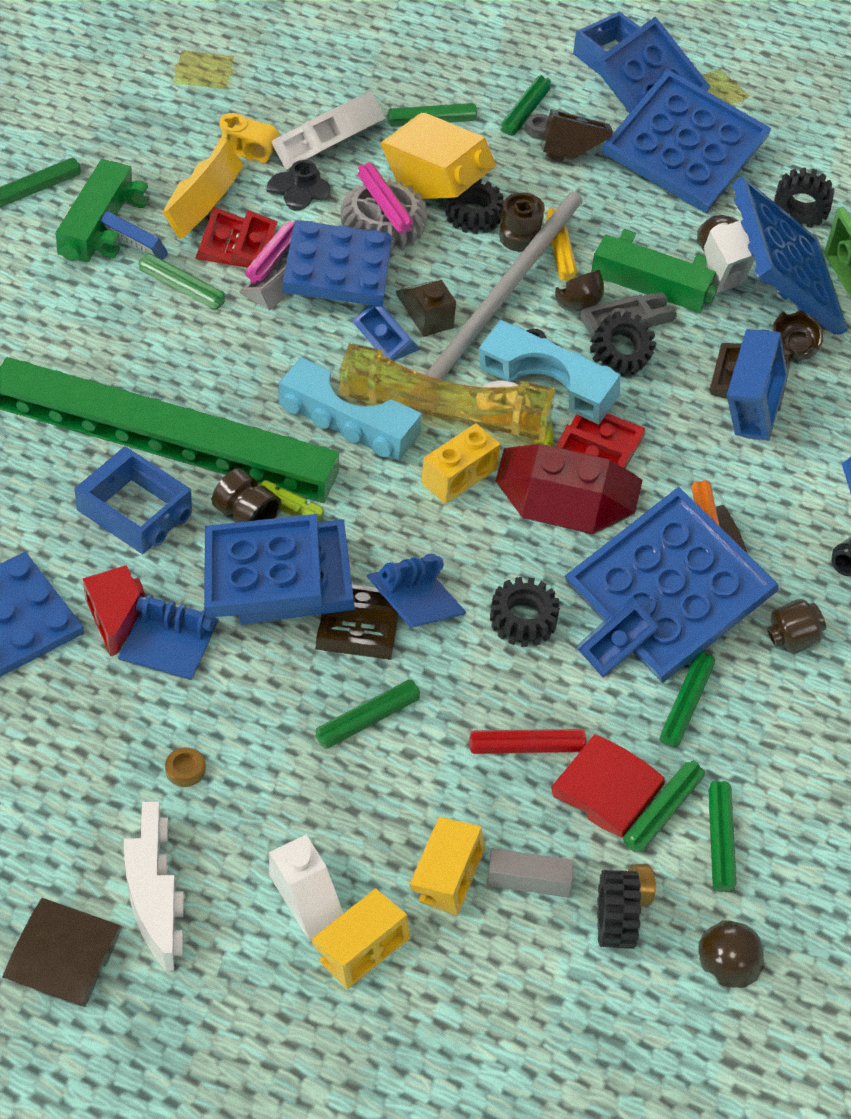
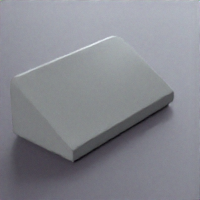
[239,256,289,311]
[487,848,573,898]

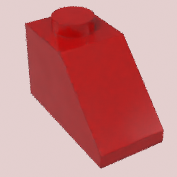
[83,565,145,657]

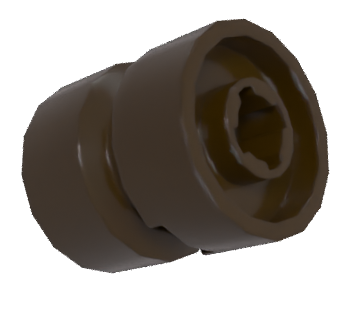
[499,192,545,252]
[211,468,281,523]

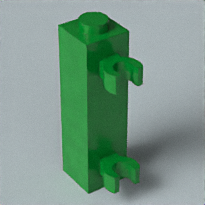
[55,159,149,263]
[591,229,718,313]

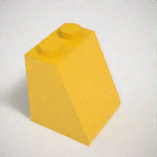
[380,113,496,199]

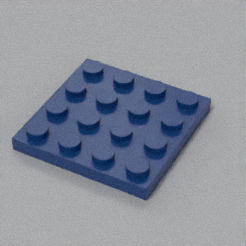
[601,69,771,214]
[732,176,848,334]
[565,487,779,684]

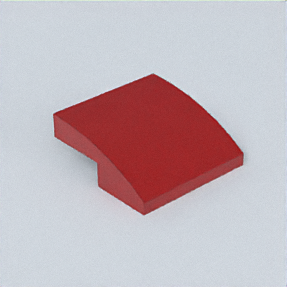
[195,207,278,268]
[556,413,646,468]
[551,734,665,838]

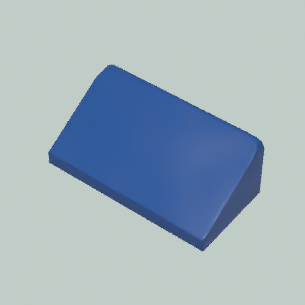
[352,305,421,364]
[576,597,660,677]

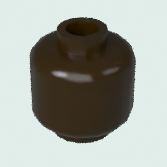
[767,599,827,654]

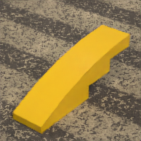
[162,139,244,239]

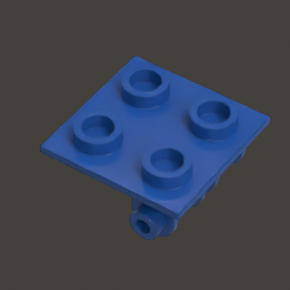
[367,553,466,628]
[118,595,219,680]

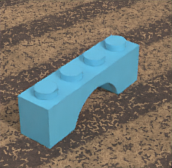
[479,320,620,424]
[279,357,422,461]

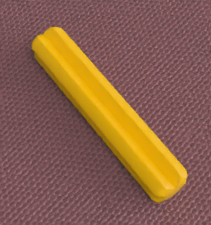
[546,207,578,281]

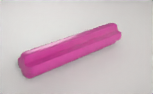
[358,162,413,234]
[245,221,294,284]

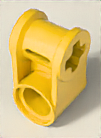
[218,113,280,164]

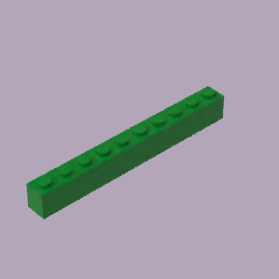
[0,357,340,504]

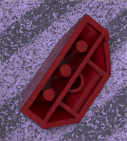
[495,444,643,534]

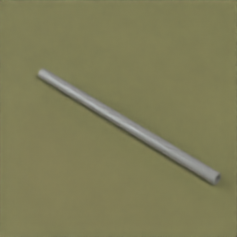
[403,192,582,411]

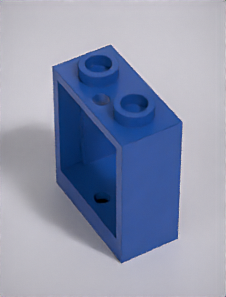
[573,11,640,74]
[727,329,788,441]
[74,446,192,555]

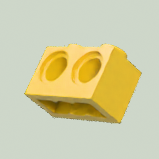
[421,423,501,504]

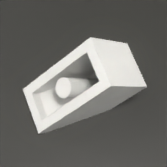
[704,220,755,293]
[269,835,343,941]

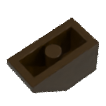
[541,109,613,161]
[395,280,456,337]

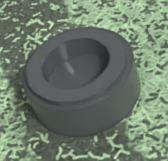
[525,114,549,140]

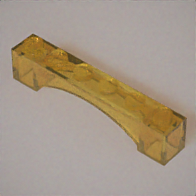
[339,343,556,441]

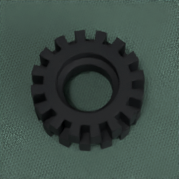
[774,168,834,228]
[445,179,504,234]
[590,311,656,377]
[490,577,560,647]
[597,870,641,949]

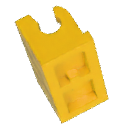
[410,816,485,916]
[312,888,410,990]

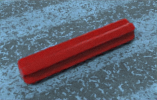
[469,729,586,754]

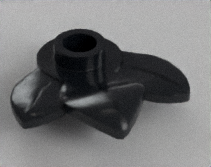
[266,160,330,211]

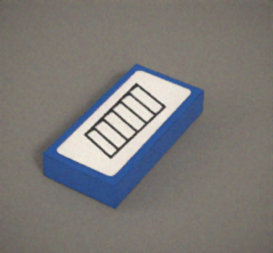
[100,212,168,260]

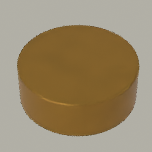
[165,747,206,787]
[628,863,656,906]

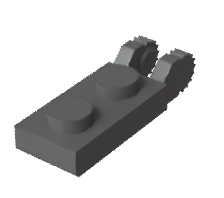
[580,292,677,337]

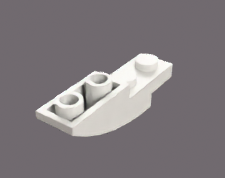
[271,91,386,170]
[124,801,184,971]

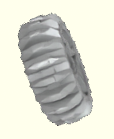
[340,178,427,253]

